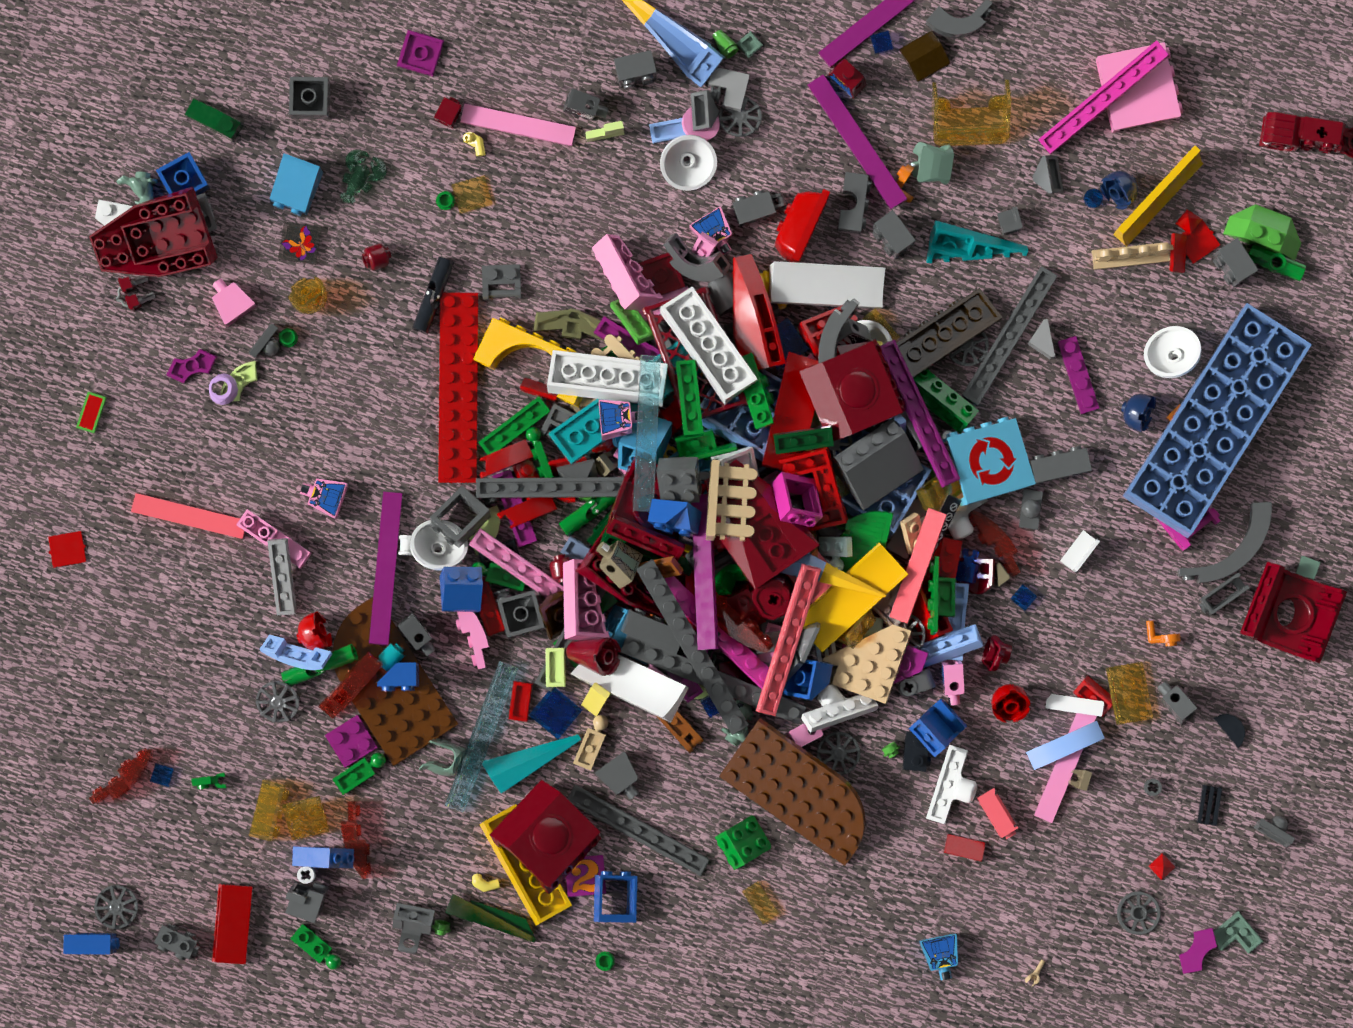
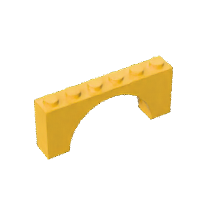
[473,318,583,407]

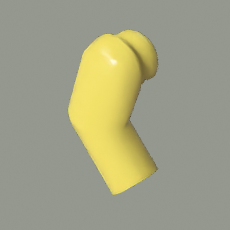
[463,132,486,157]
[472,874,500,892]

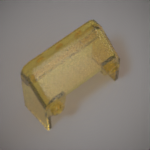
[932,80,1011,146]

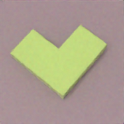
[585,121,624,142]

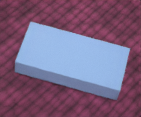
[649,118,686,144]

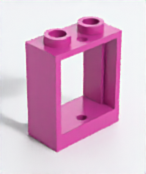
[772,472,823,527]

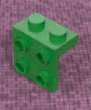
[715,815,772,870]

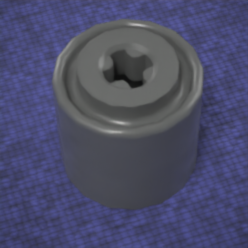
[707,272,733,316]

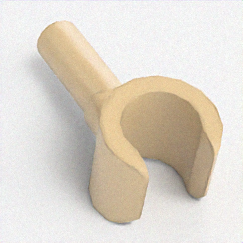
[1025,960,1045,987]

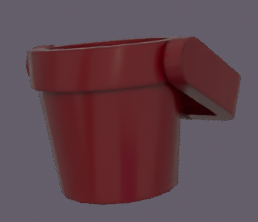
[981,635,1012,671]

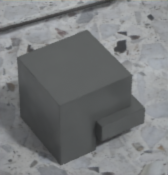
[285,882,329,923]

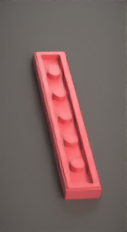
[131,493,245,539]
[889,508,948,623]

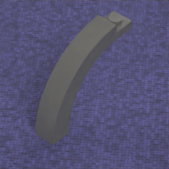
[818,298,860,363]
[1177,502,1272,584]

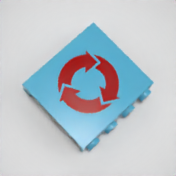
[942,417,1036,506]

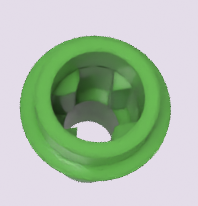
[712,30,738,59]

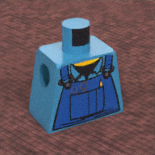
[919,933,958,980]

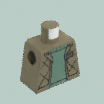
[596,541,643,589]

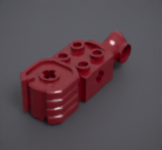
[1259,112,1353,158]
[716,573,793,636]

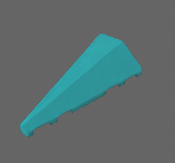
[926,220,1028,264]
[481,734,582,794]

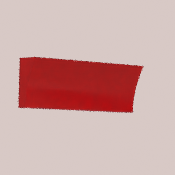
[761,352,819,471]

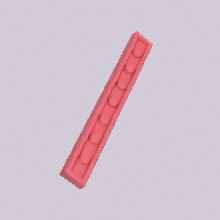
[756,563,821,716]

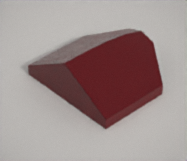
[957,558,995,594]

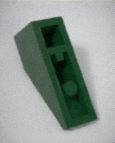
[184,98,243,142]

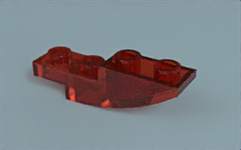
[969,510,1021,577]
[716,592,774,653]
[318,652,383,719]
[89,748,154,804]
[340,801,371,879]

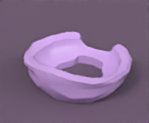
[209,373,238,405]

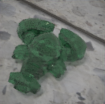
[340,149,387,204]

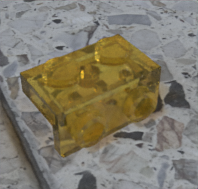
[837,610,876,649]

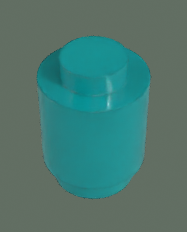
[376,643,405,672]

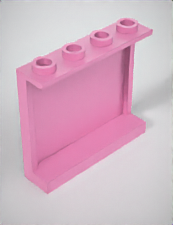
[1096,42,1183,133]

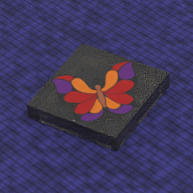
[278,221,322,265]

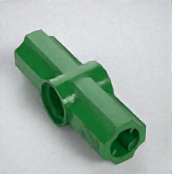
[1248,245,1306,282]

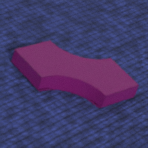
[166,349,217,384]
[1179,928,1217,974]

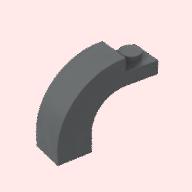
[925,0,993,38]
[663,233,731,282]

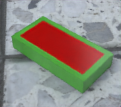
[76,392,107,434]

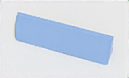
[914,624,983,668]

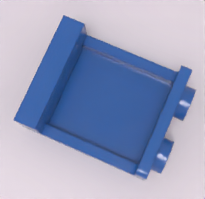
[909,698,967,757]

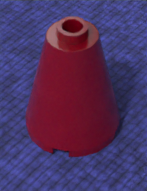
[566,637,621,676]

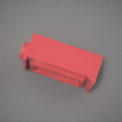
[977,788,1018,839]

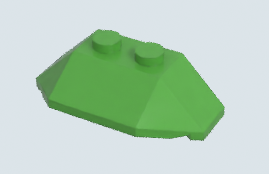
[1223,204,1301,261]

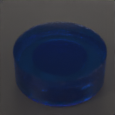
[1083,189,1103,208]

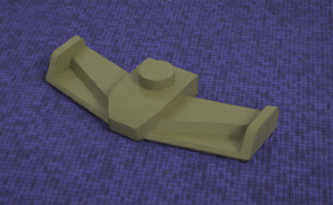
[533,308,604,341]

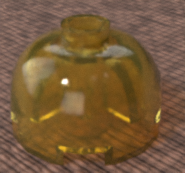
[288,277,328,315]

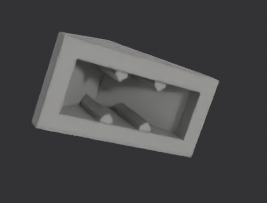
[1028,319,1055,359]

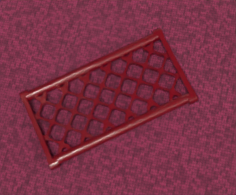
[642,287,748,419]

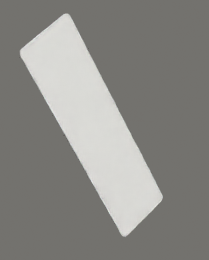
[1046,694,1104,716]

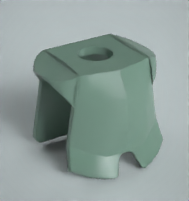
[911,141,954,185]
[419,739,465,776]

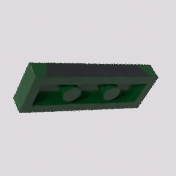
[773,425,834,454]

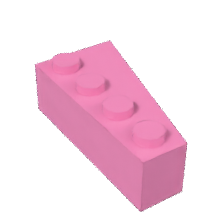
[592,234,663,311]
[563,559,610,640]

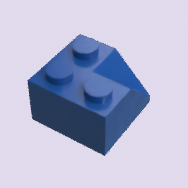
[156,152,211,196]
[648,499,702,537]
[783,659,833,701]

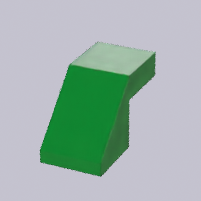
[715,564,748,595]

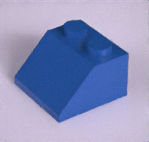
[440,567,483,612]

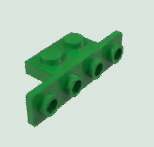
[742,353,775,430]
[670,428,737,460]
[927,556,955,635]

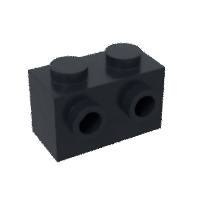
[902,731,931,772]

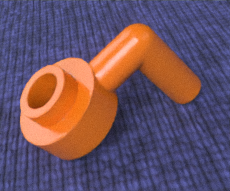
[896,164,914,203]
[1146,620,1181,646]

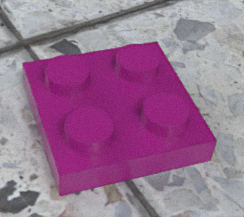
[325,715,378,768]

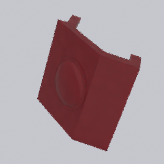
[799,339,905,441]
[606,455,706,562]
[1240,562,1347,664]
[489,780,601,894]

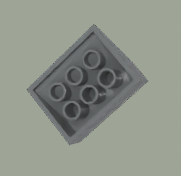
[832,418,924,510]

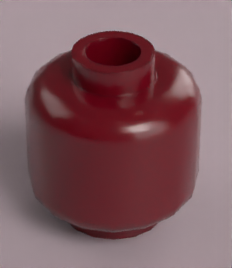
[362,243,392,271]
[549,554,572,583]

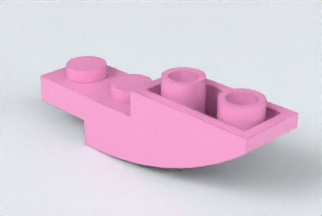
[236,509,312,569]
[456,612,490,670]

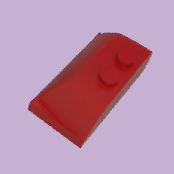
[775,189,830,263]

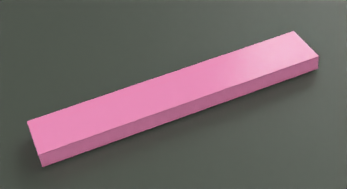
[460,104,576,146]
[469,528,564,598]
[1034,713,1097,823]

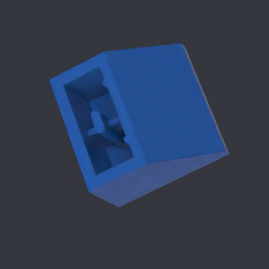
[377,662,419,691]

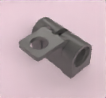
[392,903,435,954]

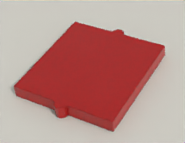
[1182,219,1220,264]
[48,531,86,568]

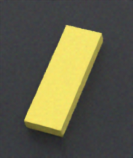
[581,683,611,716]

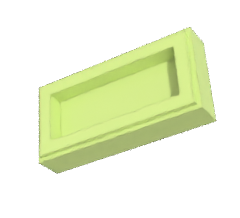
[546,648,566,687]

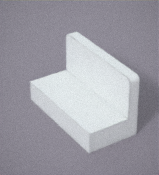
[1060,530,1100,572]

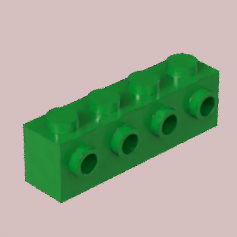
[913,369,979,434]

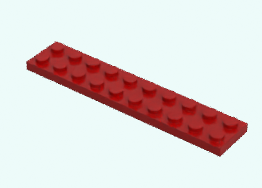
[438,293,479,483]

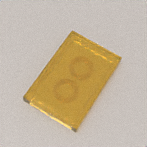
[1106,662,1153,725]

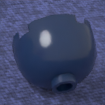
[1100,171,1138,210]
[1121,393,1156,433]

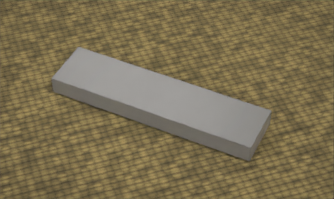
[267,538,297,615]

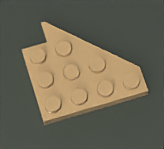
[823,624,912,704]

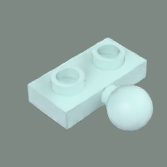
[818,536,852,571]

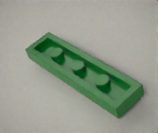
[676,359,704,437]
[478,396,550,455]

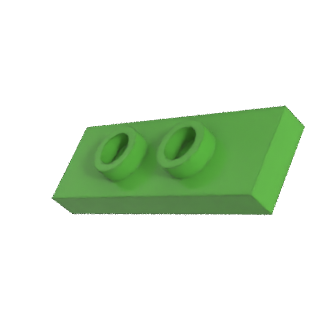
[610,299,655,345]

